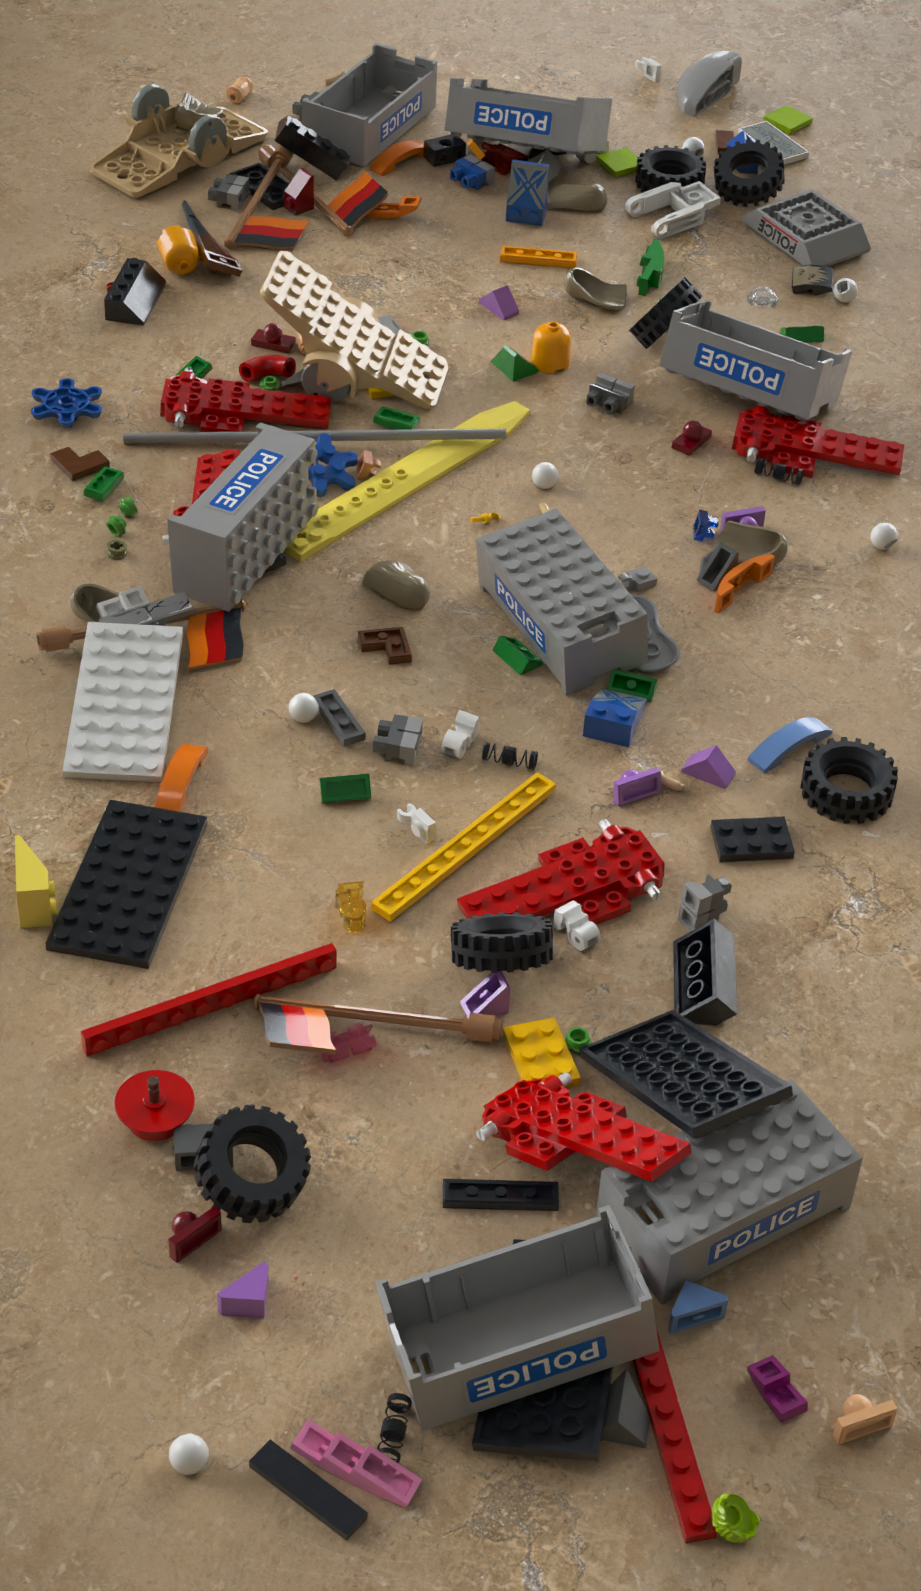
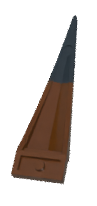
[182,200,243,277]

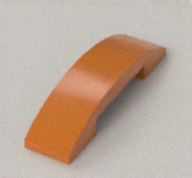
[369,140,424,176]
[365,196,422,219]
[715,554,775,613]
[154,743,208,812]

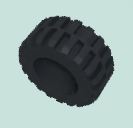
[194,1104,311,1223]

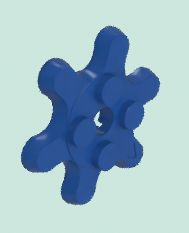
[31,378,102,428]
[308,433,358,497]

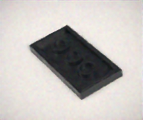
[229,163,289,210]

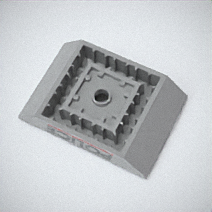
[741,190,871,266]

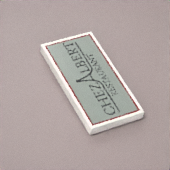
[738,121,809,165]

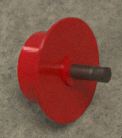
[114,1070,195,1141]

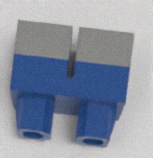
[450,154,495,191]

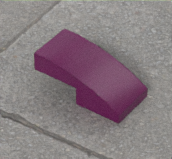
[747,1355,808,1423]

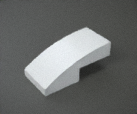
[96,585,149,618]

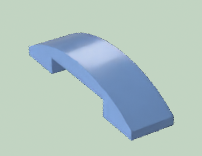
[748,717,833,773]

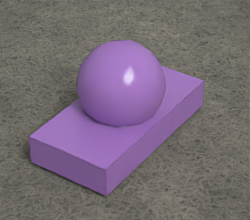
[720,506,766,531]
[614,768,661,806]

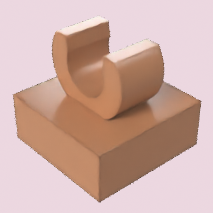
[356,450,381,481]

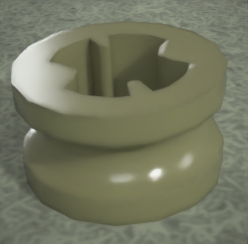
[107,540,127,560]

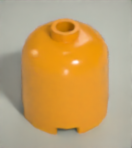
[157,225,199,275]
[530,321,572,374]

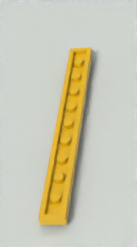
[371,772,556,922]

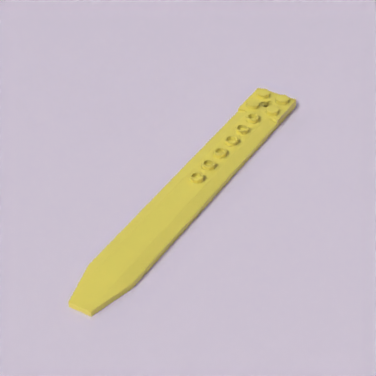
[284,401,530,562]

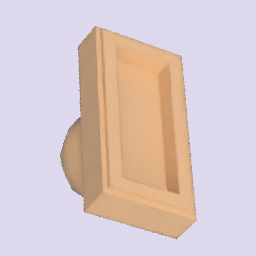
[833,1394,898,1444]

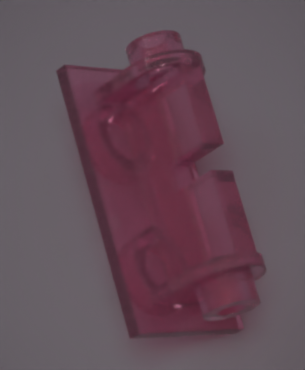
[321,1024,376,1063]

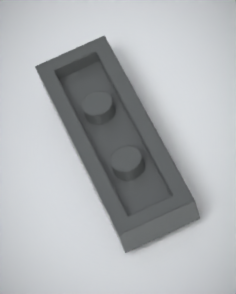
[313,689,366,747]

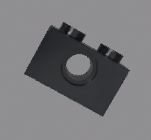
[423,135,466,167]

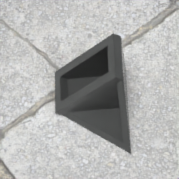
[696,542,739,591]
[602,1369,650,1448]

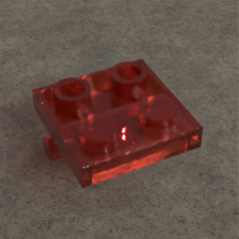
[481,141,528,176]

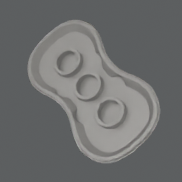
[631,595,680,673]

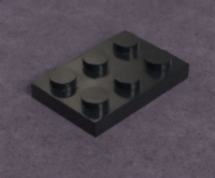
[710,816,795,862]

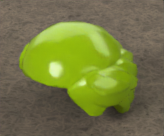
[712,1493,760,1543]

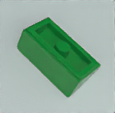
[780,325,824,343]
[493,636,543,675]
[606,669,658,702]

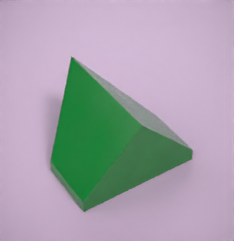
[490,344,539,381]

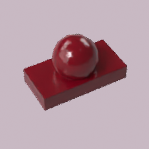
[251,323,296,353]
[672,420,712,455]
[169,1206,222,1263]

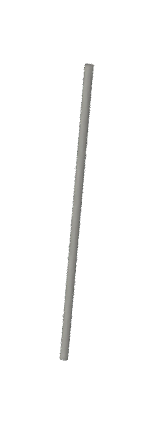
[123,428,506,444]

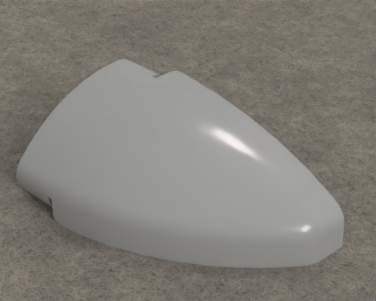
[676,51,742,117]

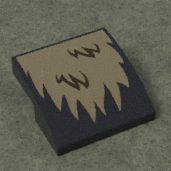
[792,265,834,296]

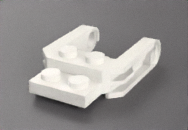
[625,181,721,239]

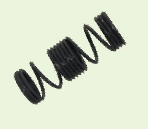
[754,457,804,485]
[482,742,538,770]
[377,1393,412,1463]

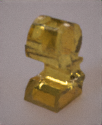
[335,881,367,933]

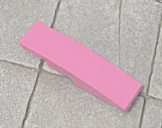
[290,1419,422,1507]

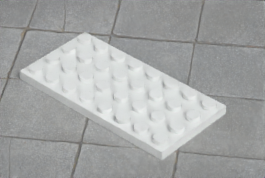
[62,622,183,783]

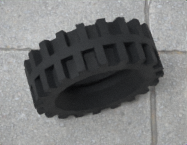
[714,139,785,207]
[635,145,707,193]
[629,277,702,349]
[800,737,898,824]
[451,912,553,973]

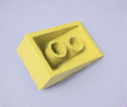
[15,835,57,928]

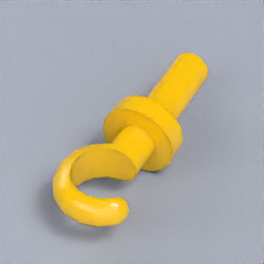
[470,513,501,524]

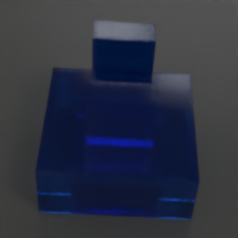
[693,509,719,541]

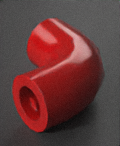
[239,355,296,382]

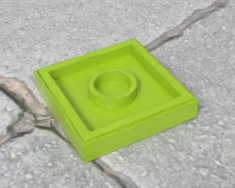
[763,105,813,135]
[596,148,638,178]

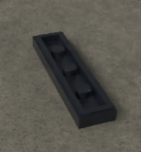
[443,1179,559,1211]
[249,1439,368,1541]

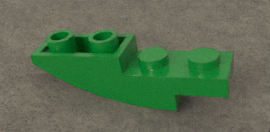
[637,239,664,296]

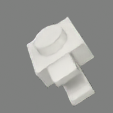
[635,57,662,82]
[397,803,436,844]

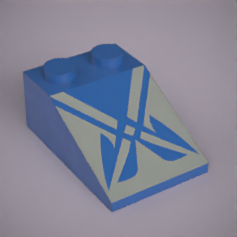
[506,160,550,226]
[583,688,647,747]

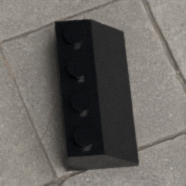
[274,116,350,181]
[104,258,166,326]
[673,919,737,1026]

